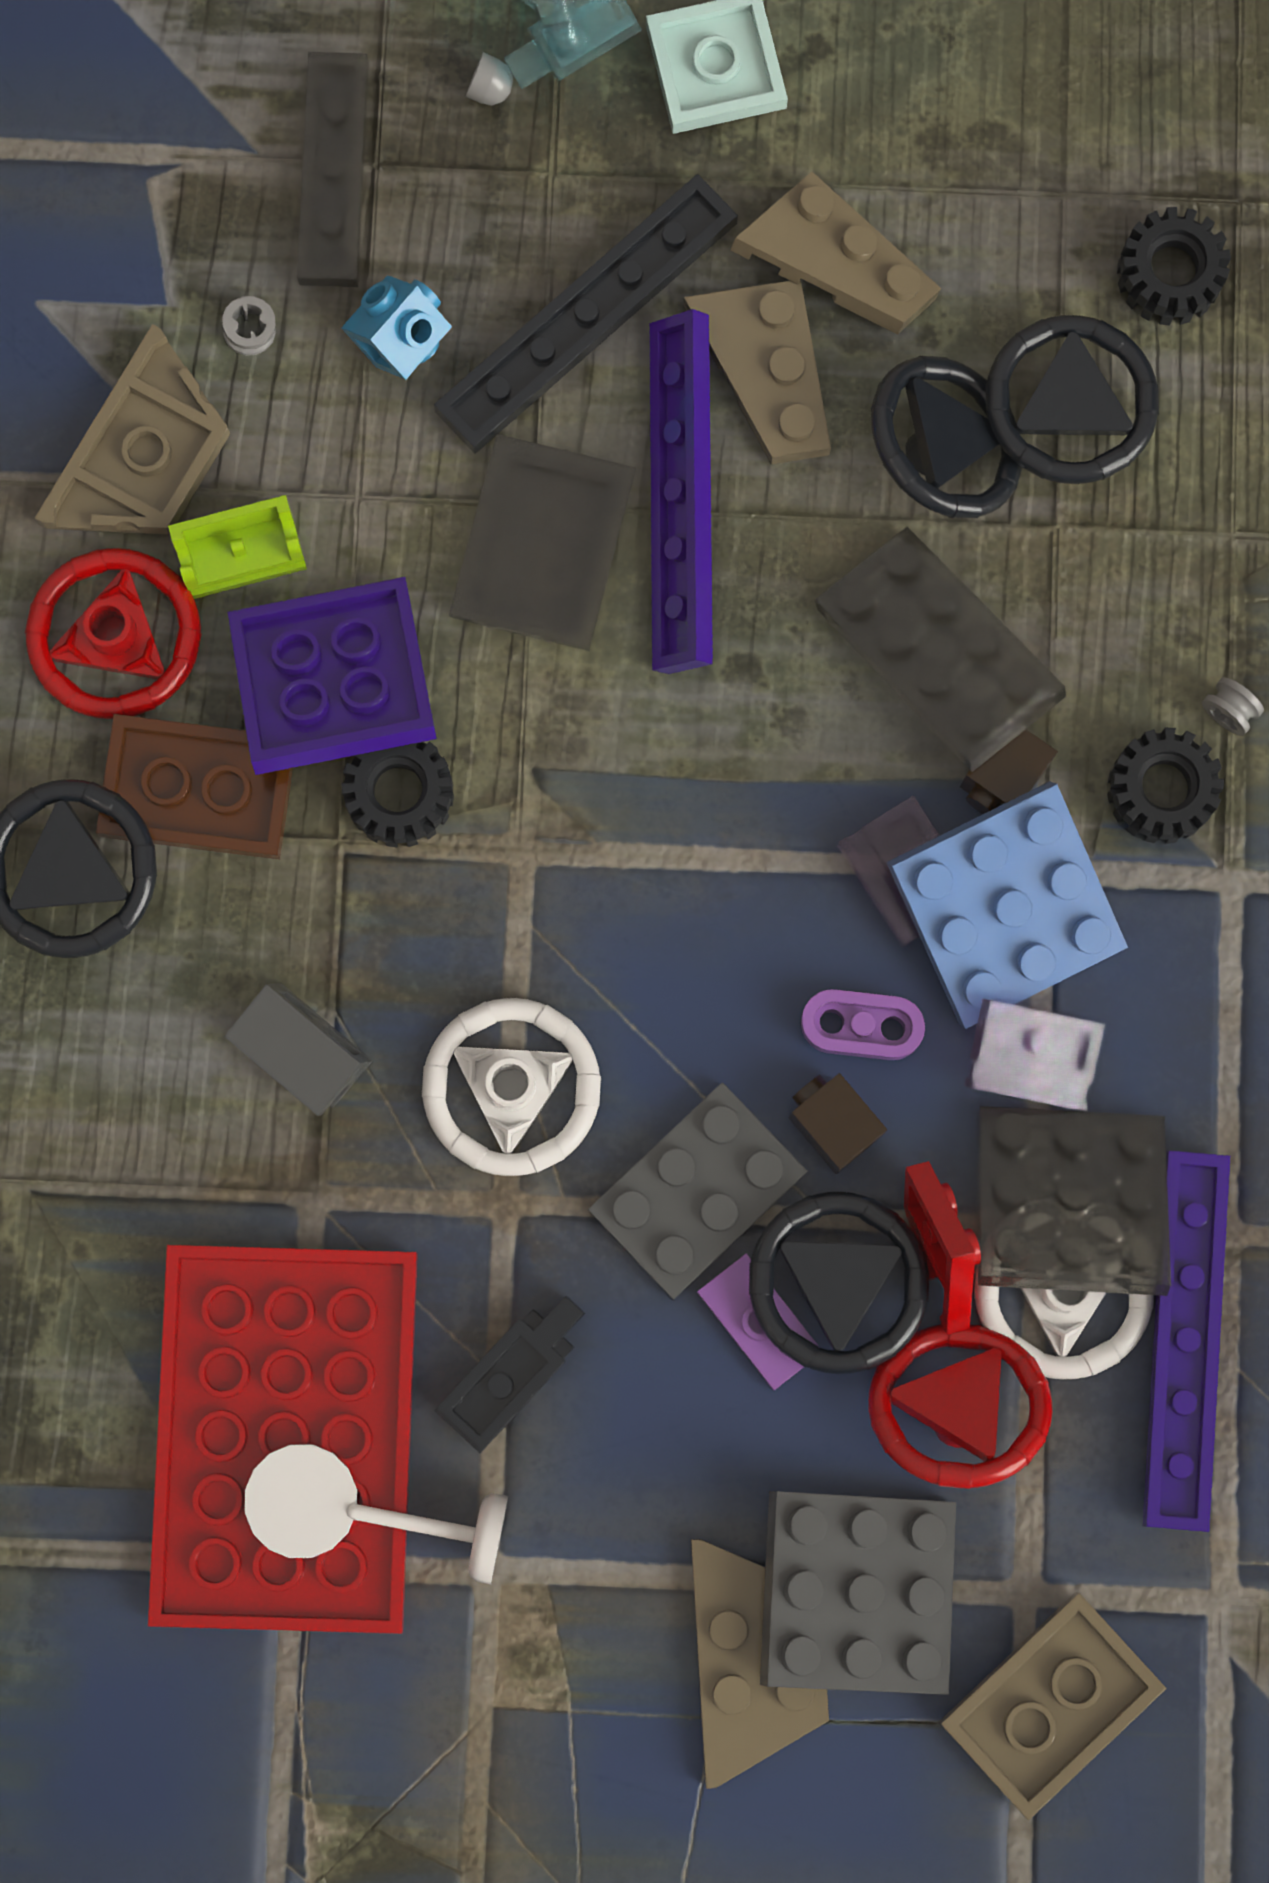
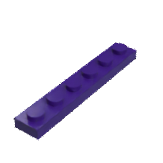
[649,309,713,674]
[1142,1150,1230,1532]

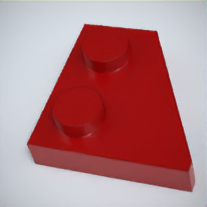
[904,1161,981,1335]

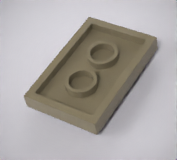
[939,1592,1167,1821]

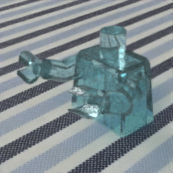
[503,0,642,90]

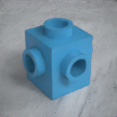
[341,275,452,380]

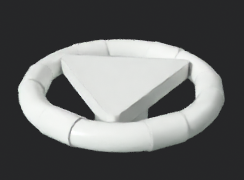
[422,998,601,1176]
[974,1198,1154,1379]

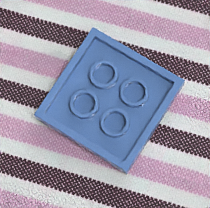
[886,781,1128,1029]

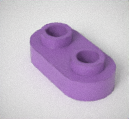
[801,989,925,1060]

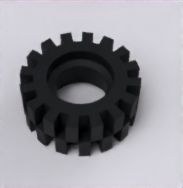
[1117,207,1231,326]
[1107,727,1224,844]
[342,741,454,848]

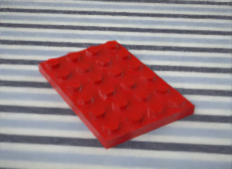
[148,1245,418,1634]

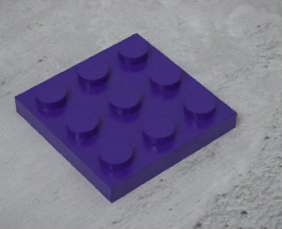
[227,577,437,775]

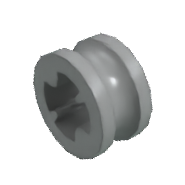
[222,296,276,356]
[1202,677,1264,736]

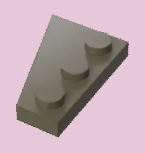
[730,172,941,335]
[683,280,831,464]

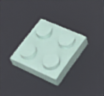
[646,0,788,134]

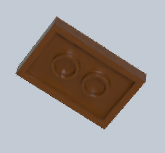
[96,714,293,860]

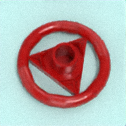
[25,548,202,719]
[868,1324,1053,1489]

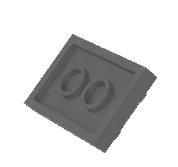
[588,1082,808,1300]

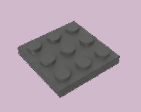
[760,1491,956,1695]

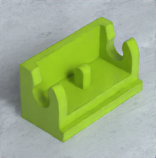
[168,495,307,599]

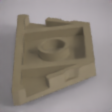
[35,324,230,535]
[691,1539,829,1789]

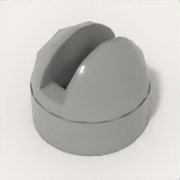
[465,52,513,106]

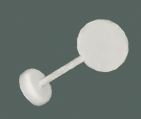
[245,1444,508,1584]

